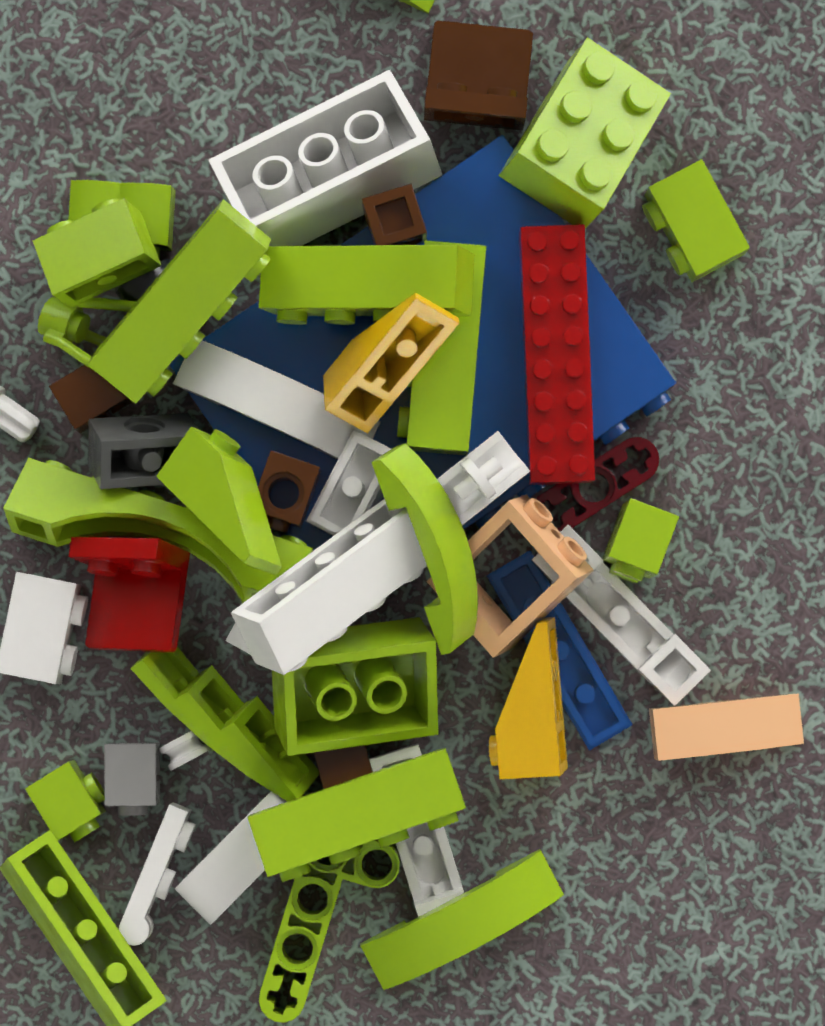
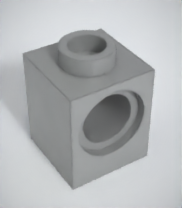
[104,742,160,816]

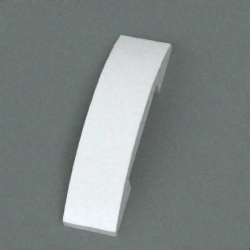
[173,341,380,459]
[532,525,711,706]
[369,743,464,917]

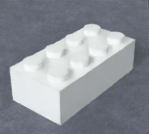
[209,70,443,246]

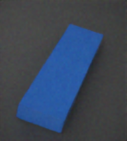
[486,550,633,750]

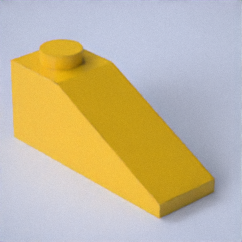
[323,293,459,434]
[489,617,568,780]

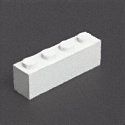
[231,499,427,675]

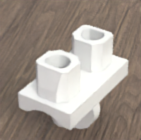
[437,431,530,526]

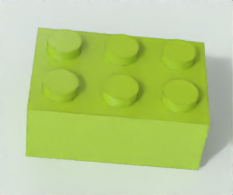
[498,37,671,229]
[272,617,438,756]

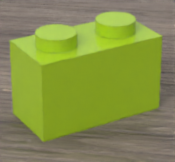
[642,159,750,282]
[32,198,161,307]
[602,498,679,584]

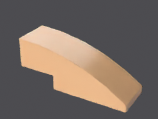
[649,693,804,761]

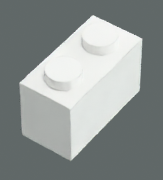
[0,572,88,684]

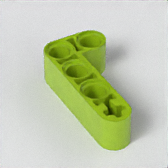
[259,839,400,1023]

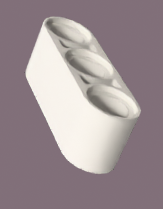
[175,792,287,925]

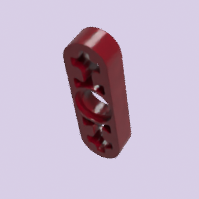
[536,437,659,532]

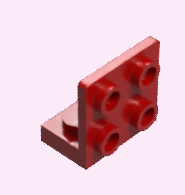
[68,537,190,652]

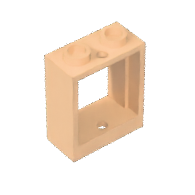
[427,494,594,658]

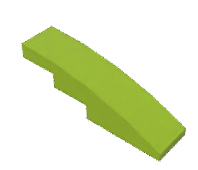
[130,647,319,802]

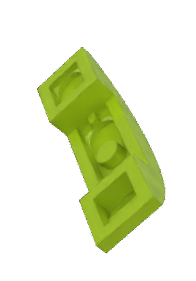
[371,443,478,655]
[360,849,564,990]

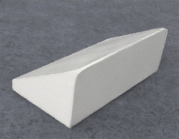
[306,430,391,536]

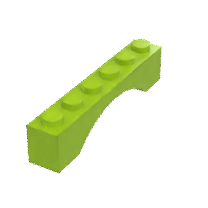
[3,457,313,603]

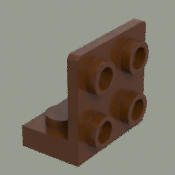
[424,20,533,131]

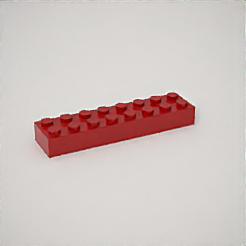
[519,224,595,485]

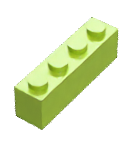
[87,199,271,404]
[397,240,486,456]
[259,245,475,325]
[247,748,466,882]
[0,830,167,1026]

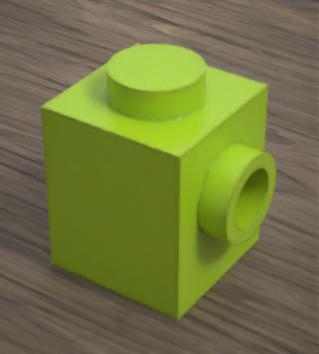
[25,760,106,843]

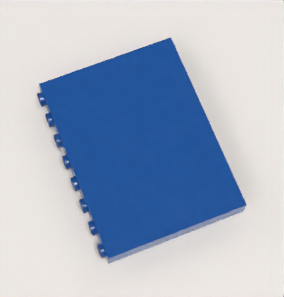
[170,134,676,588]

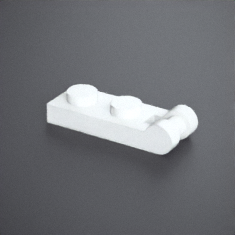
[119,802,196,946]

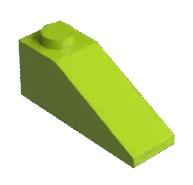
[156,426,282,575]

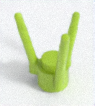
[37,297,137,372]

